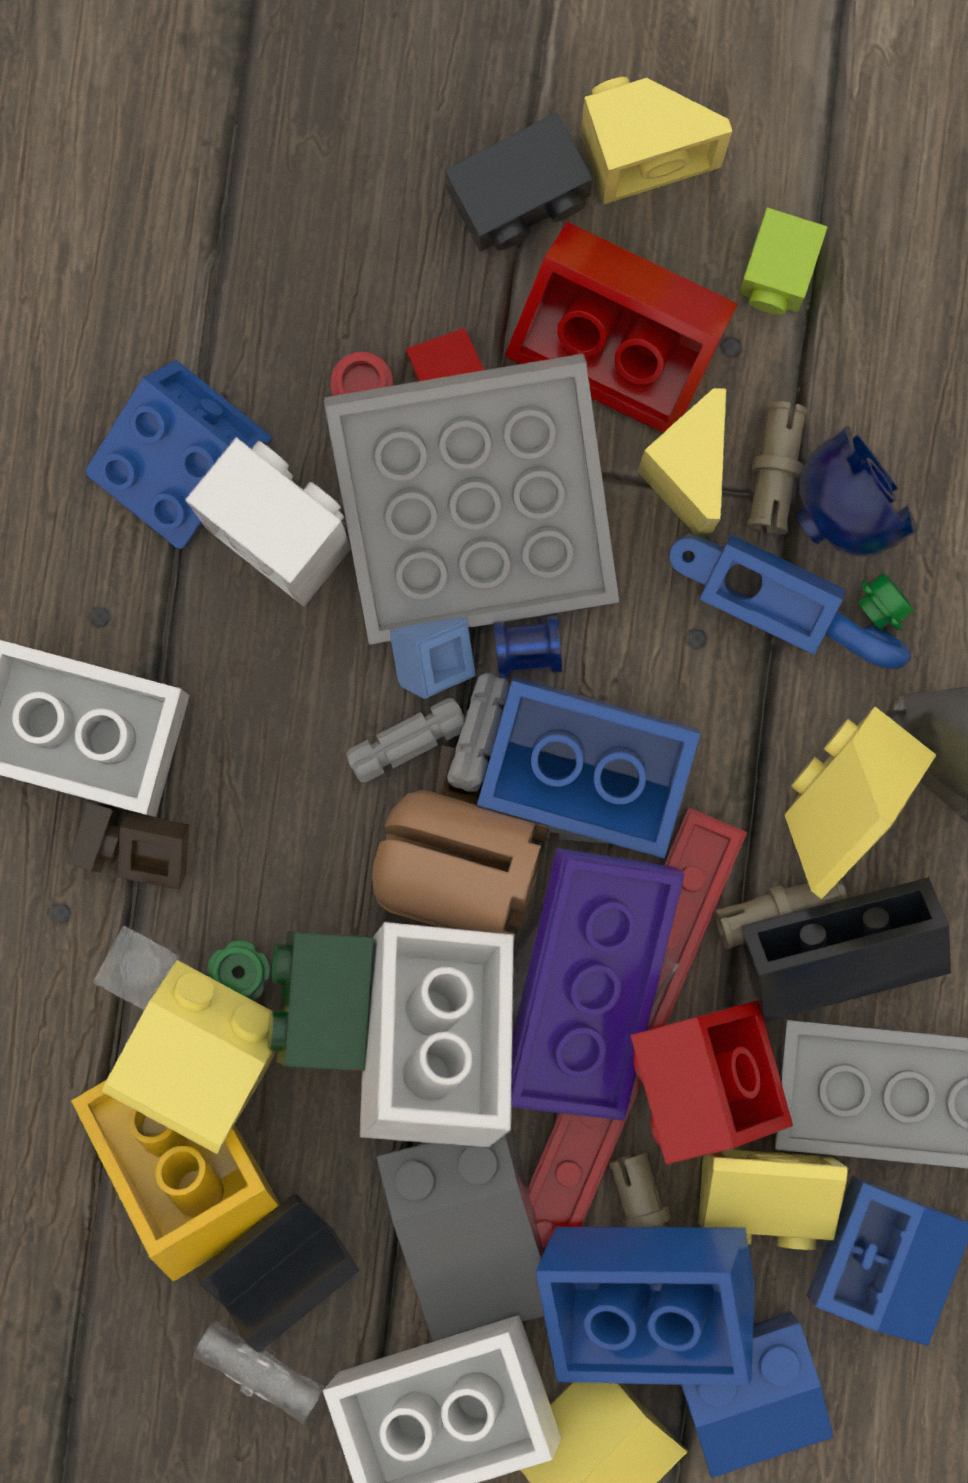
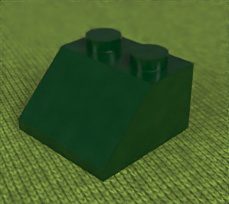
[267,931,374,1071]

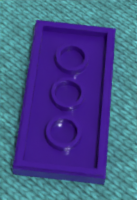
[511,848,685,1121]

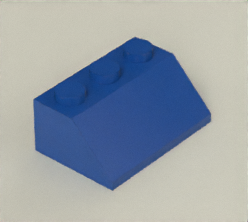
[477,676,701,859]
[536,1227,755,1386]

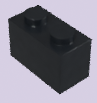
[445,112,593,252]

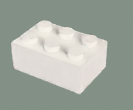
[186,438,351,607]
[0,640,190,817]
[360,922,513,1147]
[323,1315,562,1483]

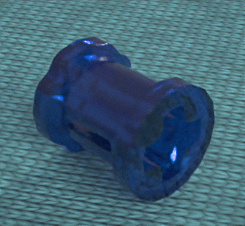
[493,616,562,679]

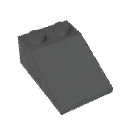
[376,1122,544,1342]

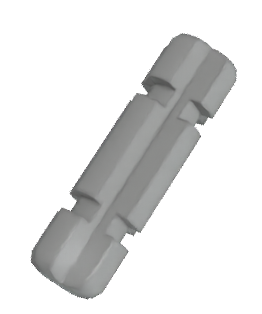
[447,673,510,792]
[346,698,465,782]

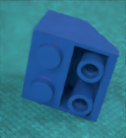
[807,1176,968,1346]

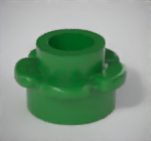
[858,572,915,631]
[207,940,270,1001]

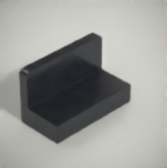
[196,1194,359,1353]

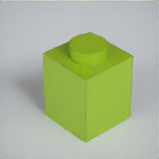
[738,207,827,315]

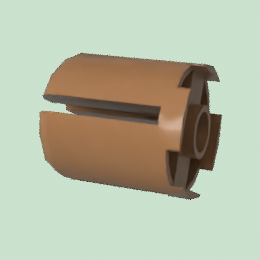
[372,790,549,949]

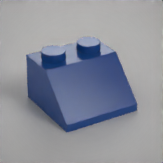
[681,1312,834,1478]

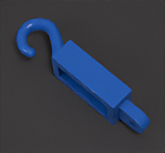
[669,534,911,669]

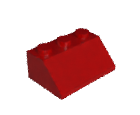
[504,222,738,433]

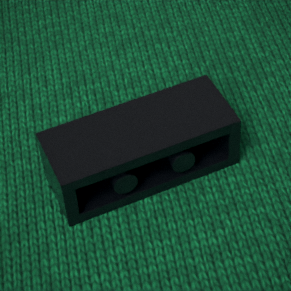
[741,877,951,1022]

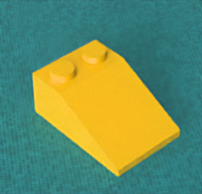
[71,1080,280,1282]

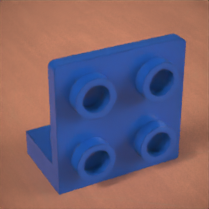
[86,360,273,549]

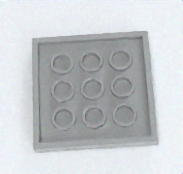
[324,354,619,645]

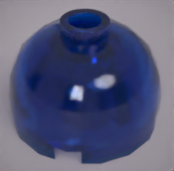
[796,426,917,557]

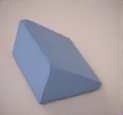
[390,617,476,699]

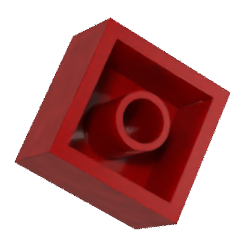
[630,1000,793,1164]

